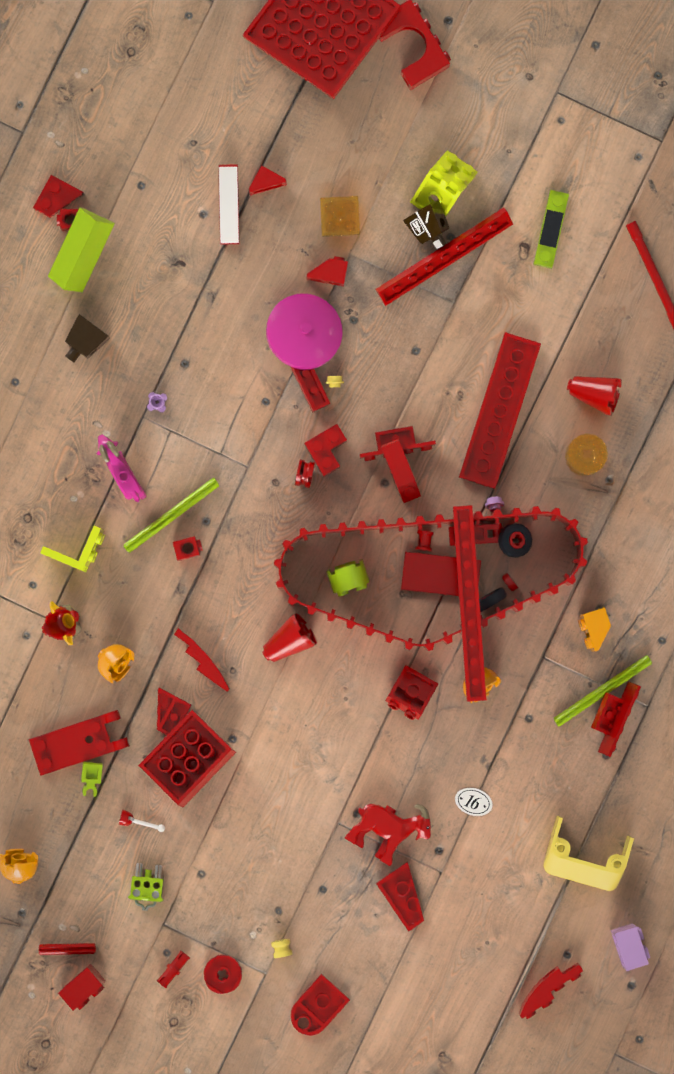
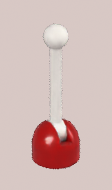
[118,810,165,832]

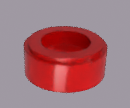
[502,573,519,592]

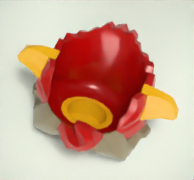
[42,601,82,645]

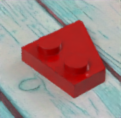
[33,175,84,218]
[157,687,192,735]

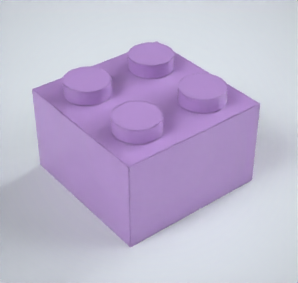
[611,923,650,971]

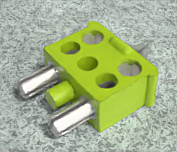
[128,863,164,911]

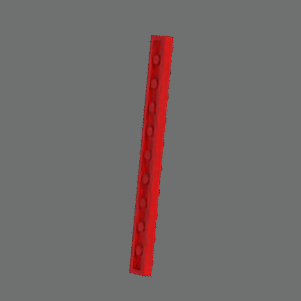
[453,505,487,702]

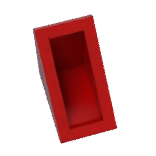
[249,165,287,196]

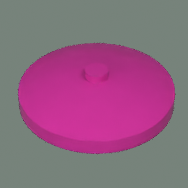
[266,294,343,369]

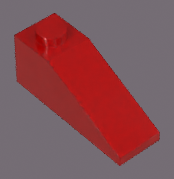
[381,439,421,503]

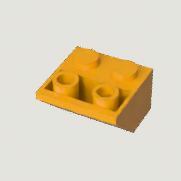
[578,607,611,652]

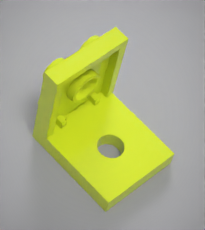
[410,150,478,217]
[40,526,106,572]

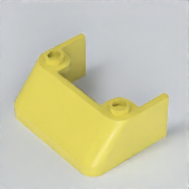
[543,816,634,891]

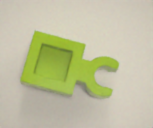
[81,762,103,797]

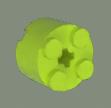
[326,559,370,597]

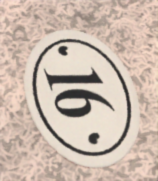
[455,788,492,816]

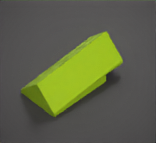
[48,207,115,293]

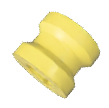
[271,939,293,958]

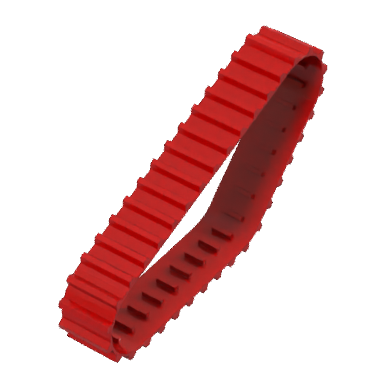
[274,506,588,651]

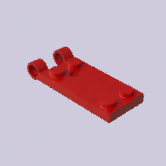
[28,710,130,776]

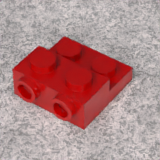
[385,665,439,720]

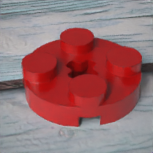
[204,955,242,994]

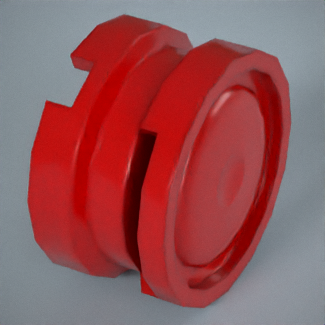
[295,459,315,488]

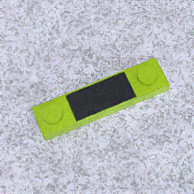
[533,190,569,269]

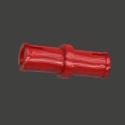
[157,950,190,988]

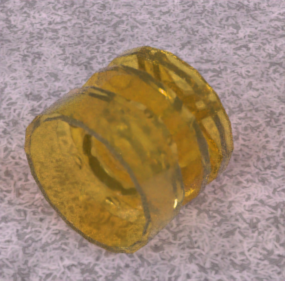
[565,434,608,476]

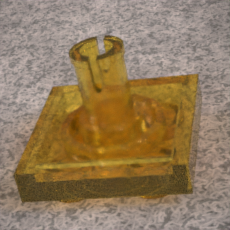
[320,196,360,237]

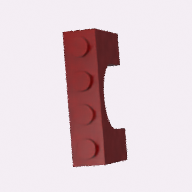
[379,0,451,91]

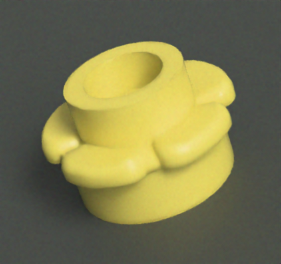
[325,376,344,388]

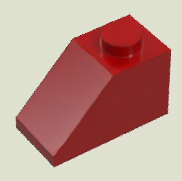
[306,256,348,287]

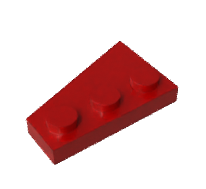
[376,861,424,932]

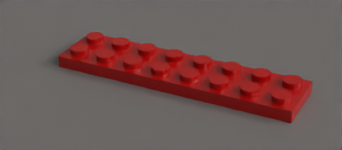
[459,332,541,489]

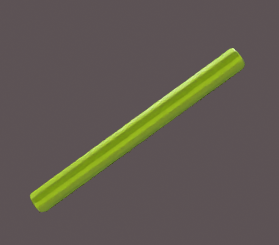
[123,478,219,553]
[554,655,652,726]

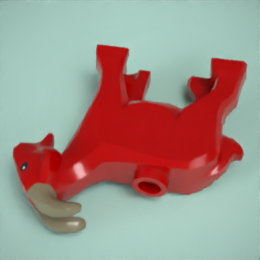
[345,804,431,867]

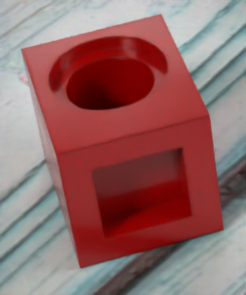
[57,209,79,231]
[173,536,203,561]

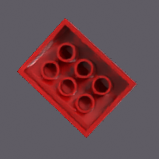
[138,710,236,808]

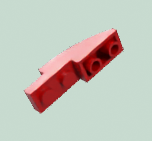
[519,963,583,1019]

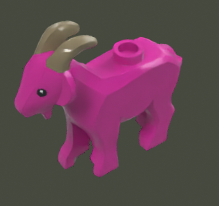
[96,434,147,502]

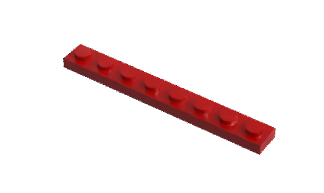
[375,207,513,306]

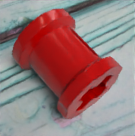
[415,530,434,552]

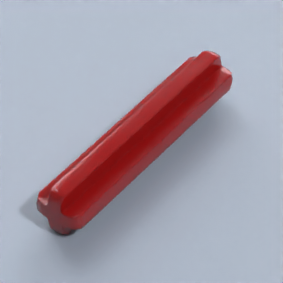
[39,943,96,955]

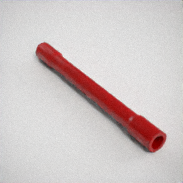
[626,221,674,329]

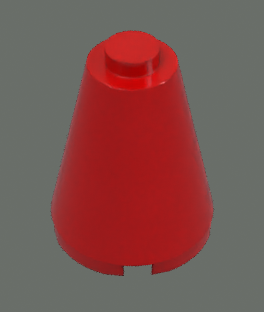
[567,376,622,416]
[262,613,317,662]

